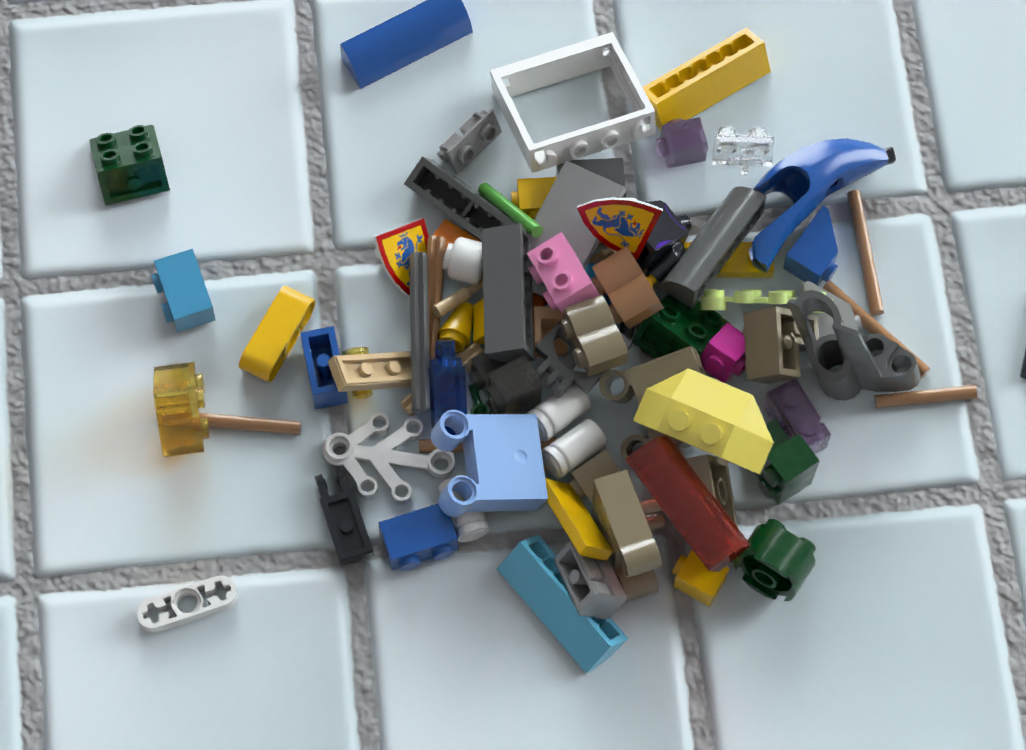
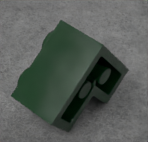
[746,419,820,505]

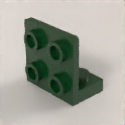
[89,125,170,206]
[632,295,730,359]

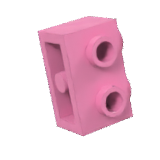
[527,232,600,314]

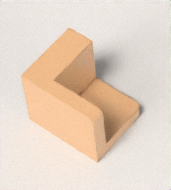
[533,306,568,357]

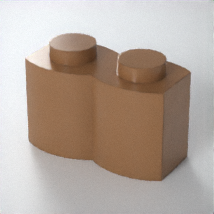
[591,246,664,329]

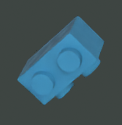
[151,248,216,333]

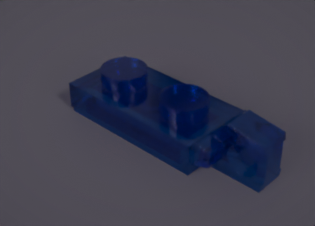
[429,340,468,435]

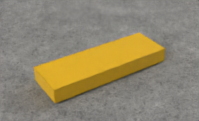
[545,478,613,561]

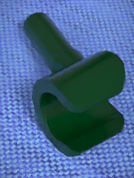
[468,384,492,414]

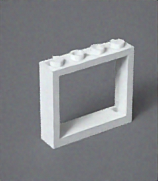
[490,32,656,173]

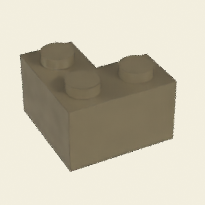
[743,306,819,384]

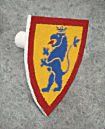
[577,197,663,260]
[374,218,429,297]

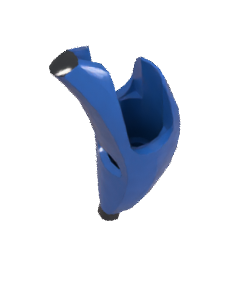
[749,138,896,273]

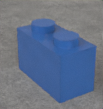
[300,326,348,410]
[378,503,458,571]

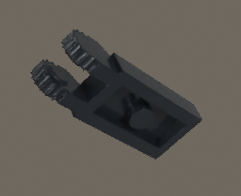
[314,468,374,566]

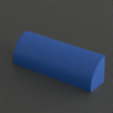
[340,0,473,89]

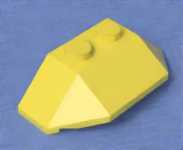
[633,368,774,475]

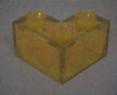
[153,362,210,457]

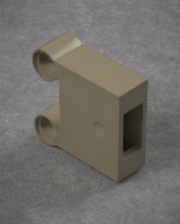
[599,346,706,468]
[591,469,666,602]

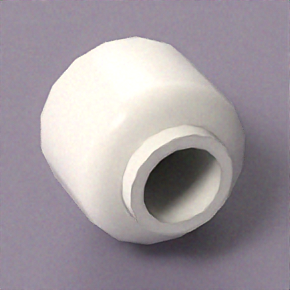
[443,237,483,285]

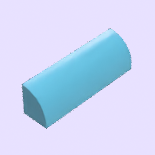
[497,535,629,673]

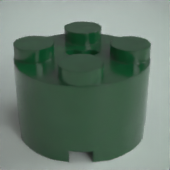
[733,519,816,601]

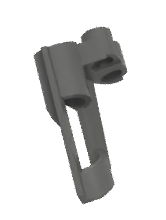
[787,290,921,401]

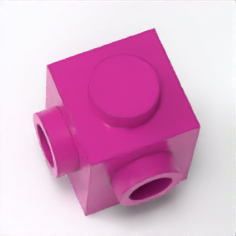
[700,322,746,383]

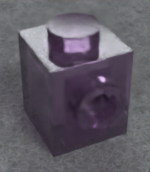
[656,117,708,168]

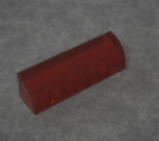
[625,435,751,572]

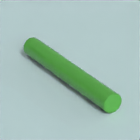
[478,182,543,238]

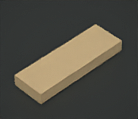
[328,351,411,392]

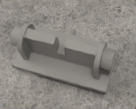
[437,109,502,175]

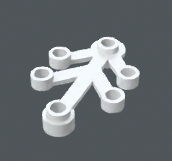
[322,412,455,505]

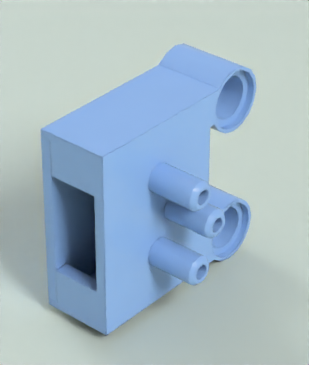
[431,410,548,517]

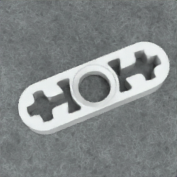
[137,575,238,633]

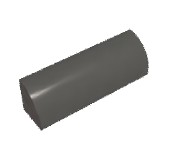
[404,157,528,240]
[658,186,766,308]
[482,223,535,363]

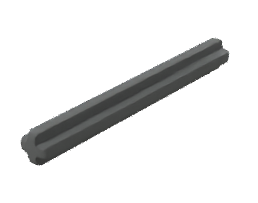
[409,252,430,414]

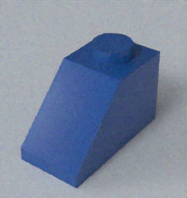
[783,206,838,286]

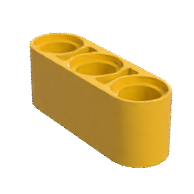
[239,285,316,383]

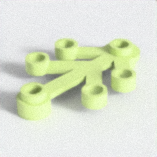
[700,289,833,313]

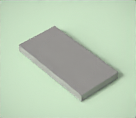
[528,160,626,299]

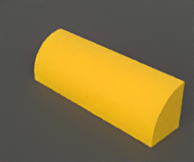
[642,28,771,134]

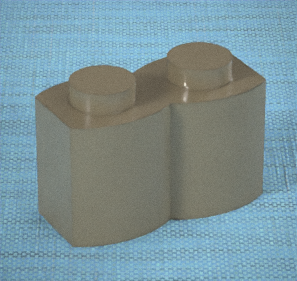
[559,295,628,376]

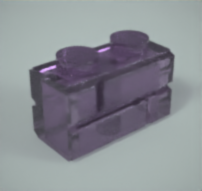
[763,379,831,454]

